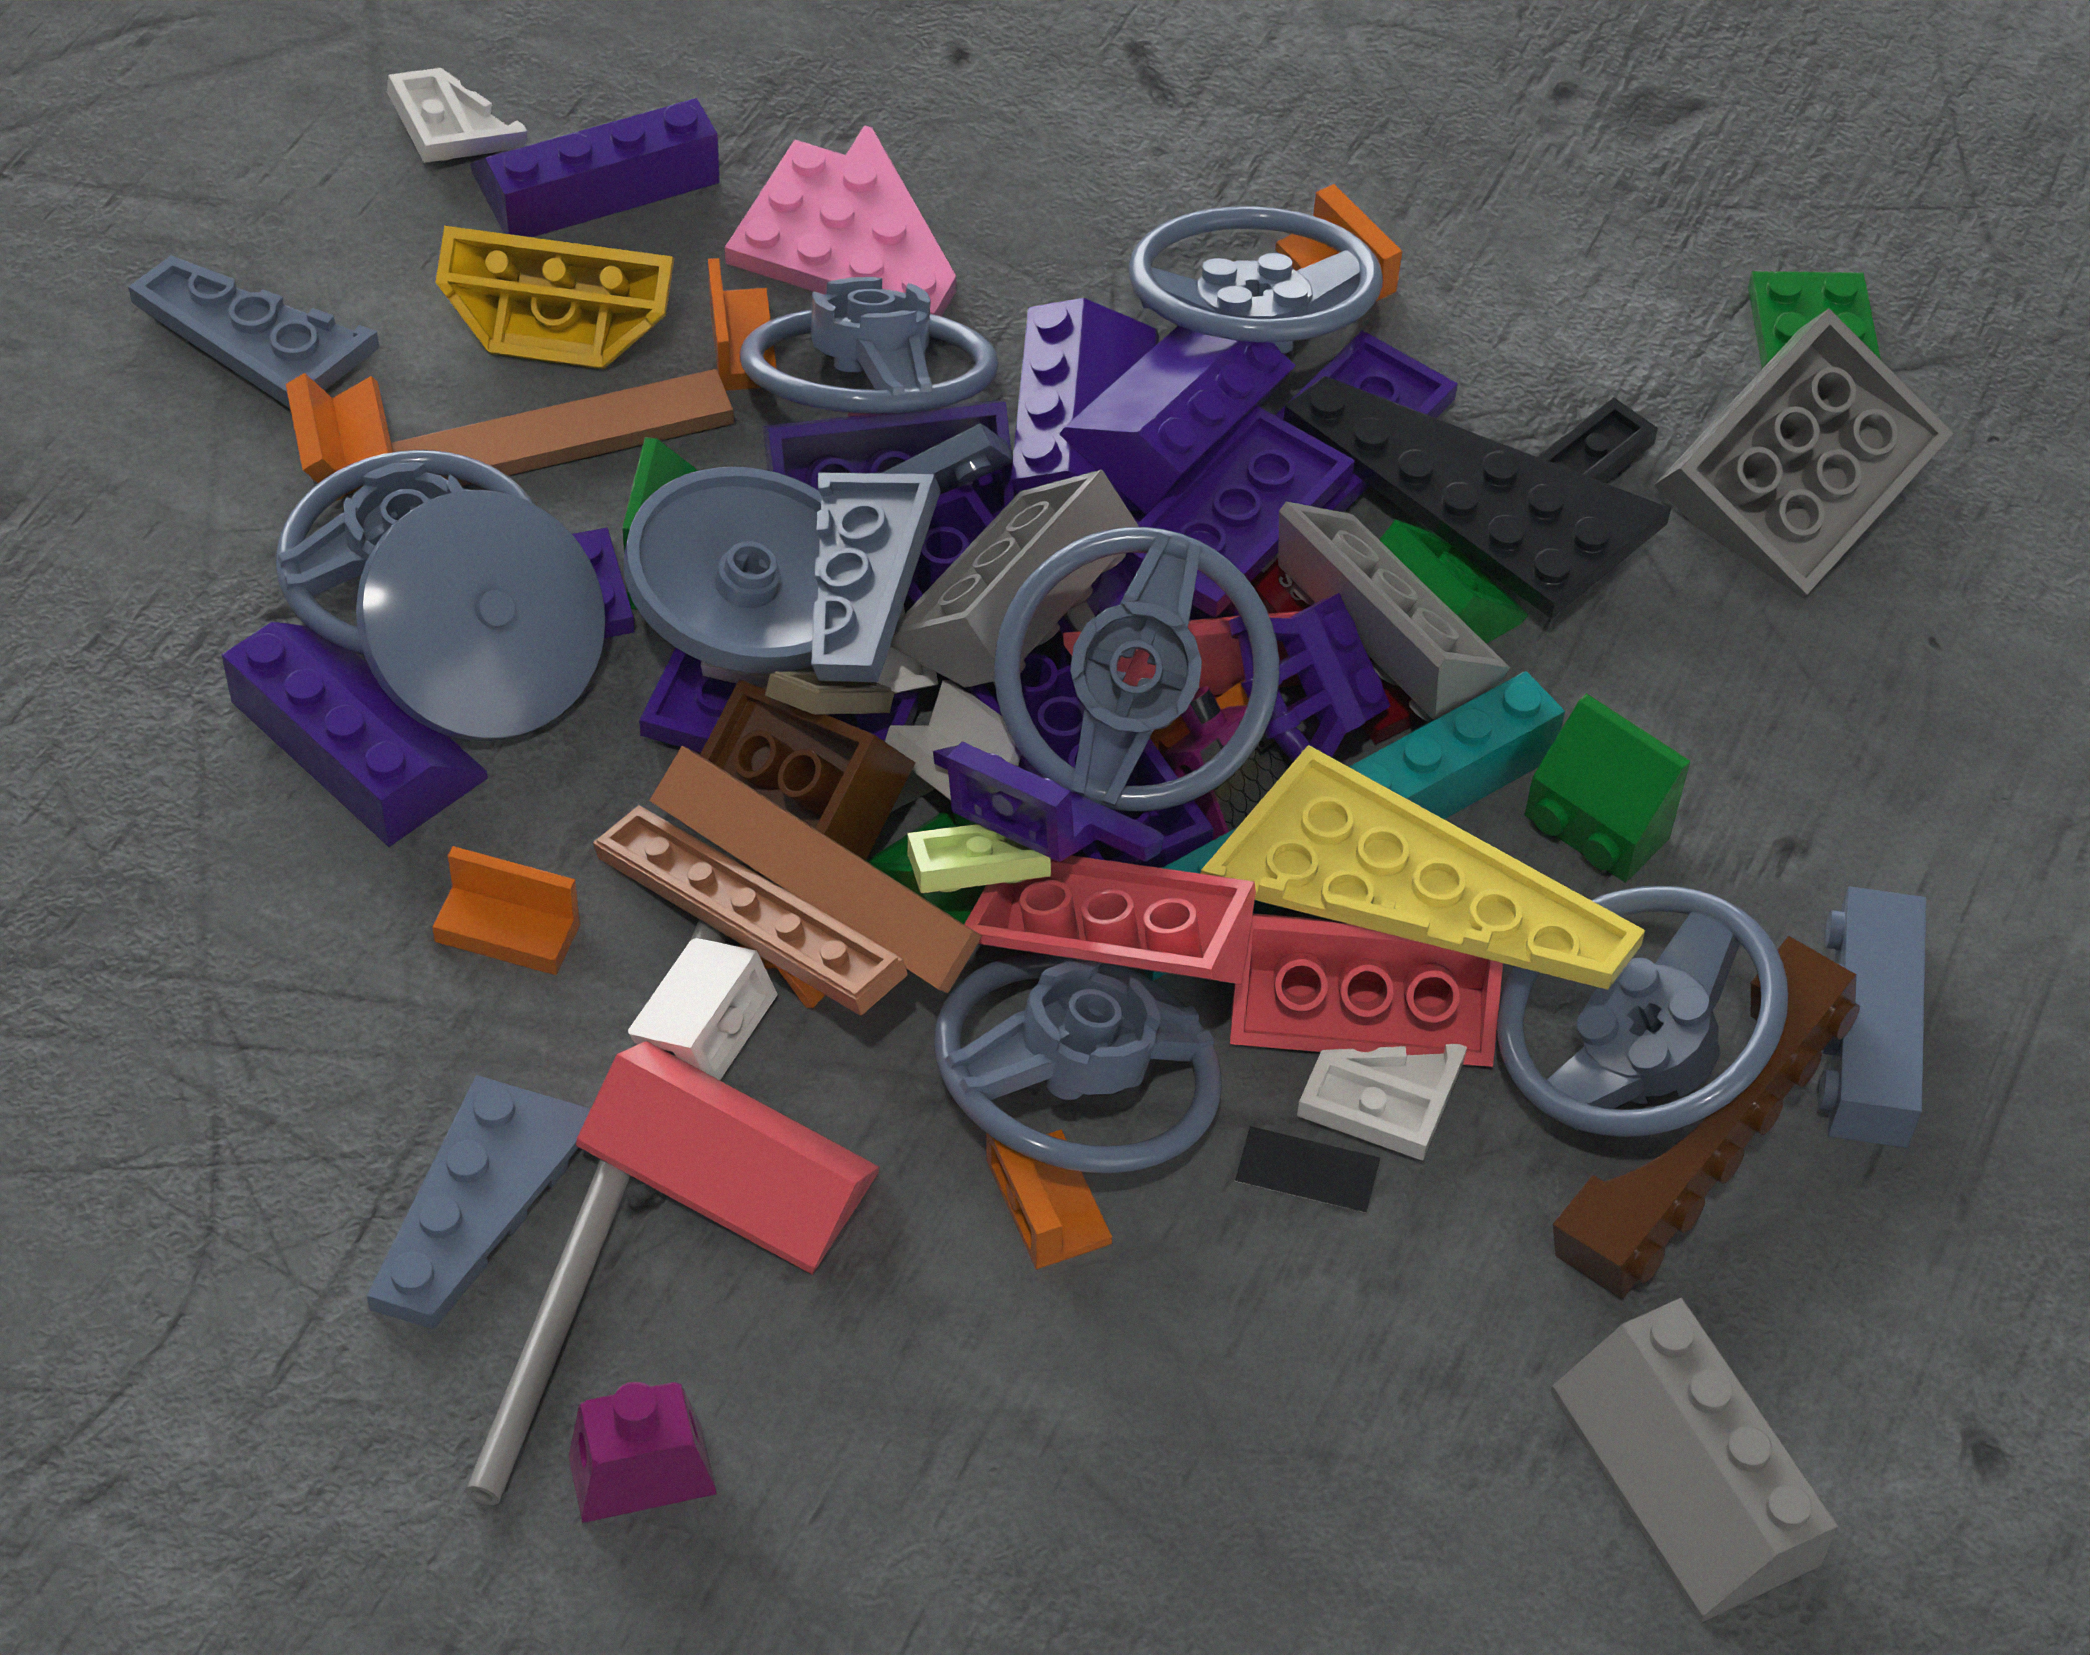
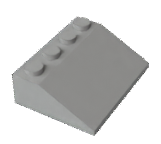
[1655,309,1954,597]

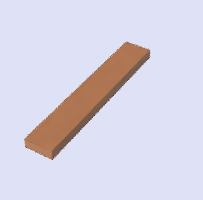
[391,369,734,486]
[649,746,982,993]
[593,805,908,1016]

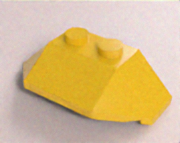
[435,226,674,370]

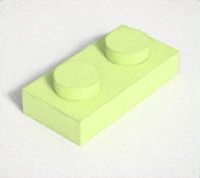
[908,824,1051,893]

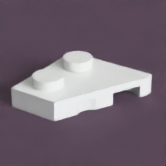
[387,68,527,163]
[1297,1044,1467,1161]

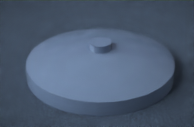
[624,467,821,674]
[356,490,605,741]

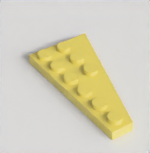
[1201,745,1645,990]

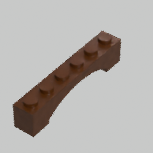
[1553,936,1860,1299]

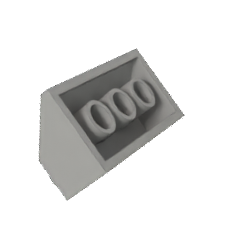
[890,470,1139,687]
[1278,501,1510,723]
[1551,1298,1838,1623]

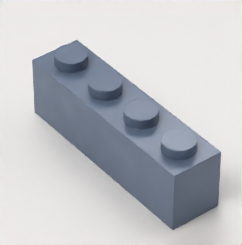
[1818,886,1926,1148]

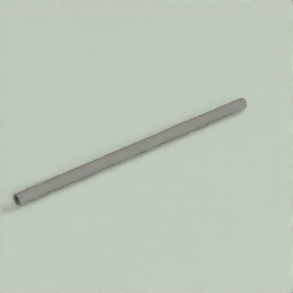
[465,852,754,1505]

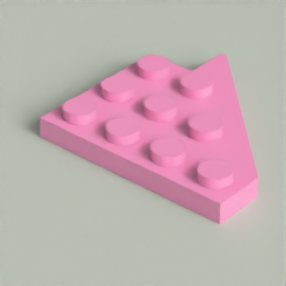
[725,125,956,316]

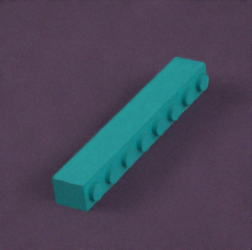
[1143,671,1565,981]

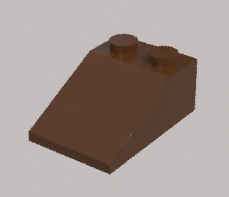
[700,679,916,861]

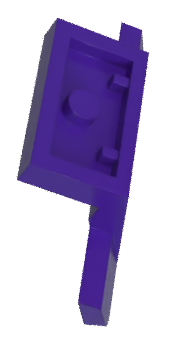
[933,741,1164,862]

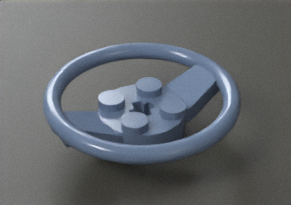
[1128,206,1383,354]
[740,277,999,414]
[276,450,535,654]
[994,527,1279,812]
[1497,886,1788,1137]
[934,953,1222,1173]

